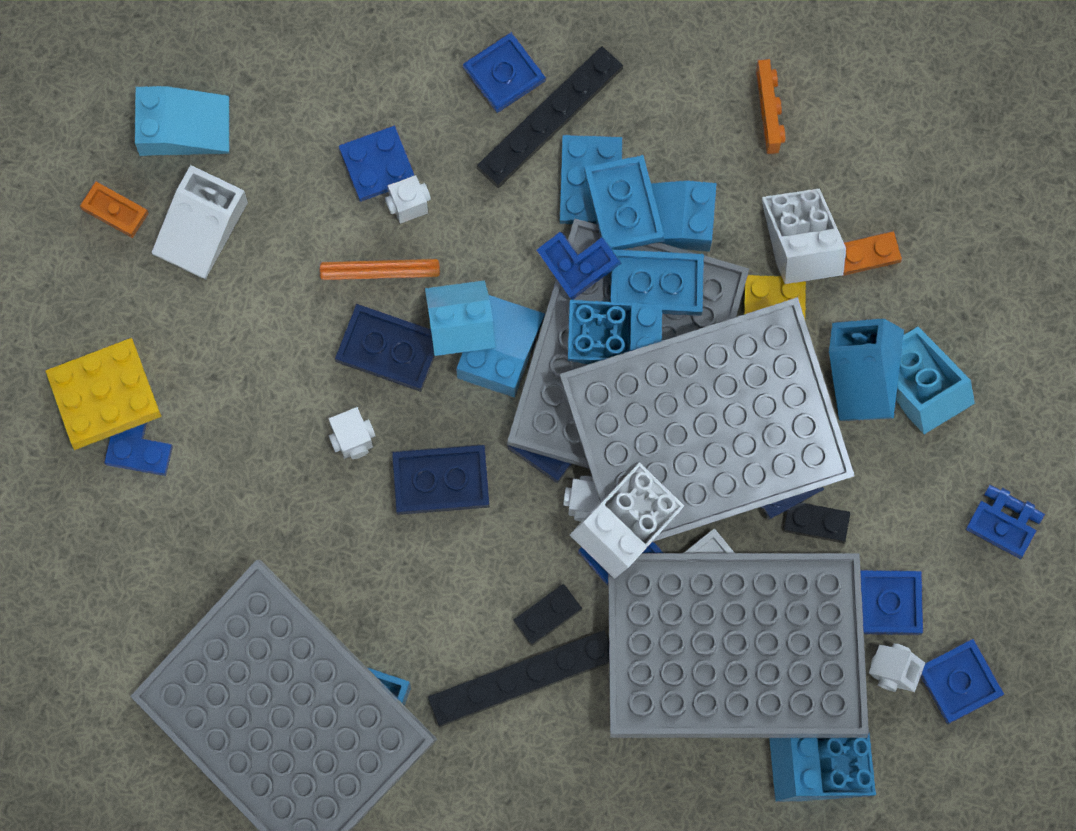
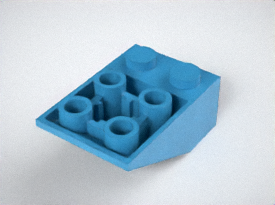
[568,300,662,365]
[829,319,904,421]
[769,733,876,802]

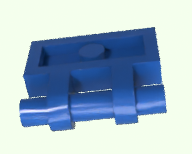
[965,485,1045,559]

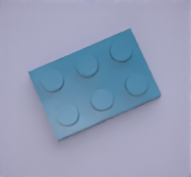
[560,135,622,225]
[584,155,665,250]
[610,249,704,316]

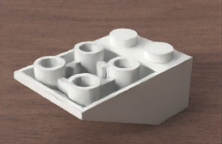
[152,165,248,280]
[762,189,846,284]
[570,462,684,579]

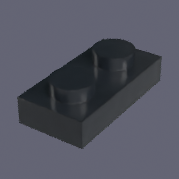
[784,503,850,544]
[513,584,582,646]

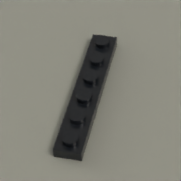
[477,46,623,188]
[428,630,609,727]

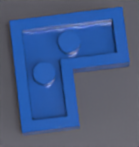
[537,232,622,300]
[104,423,173,476]

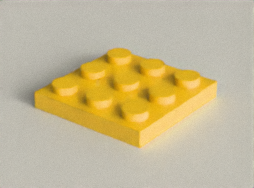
[45,338,162,450]

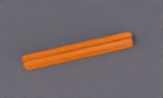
[320,259,440,280]

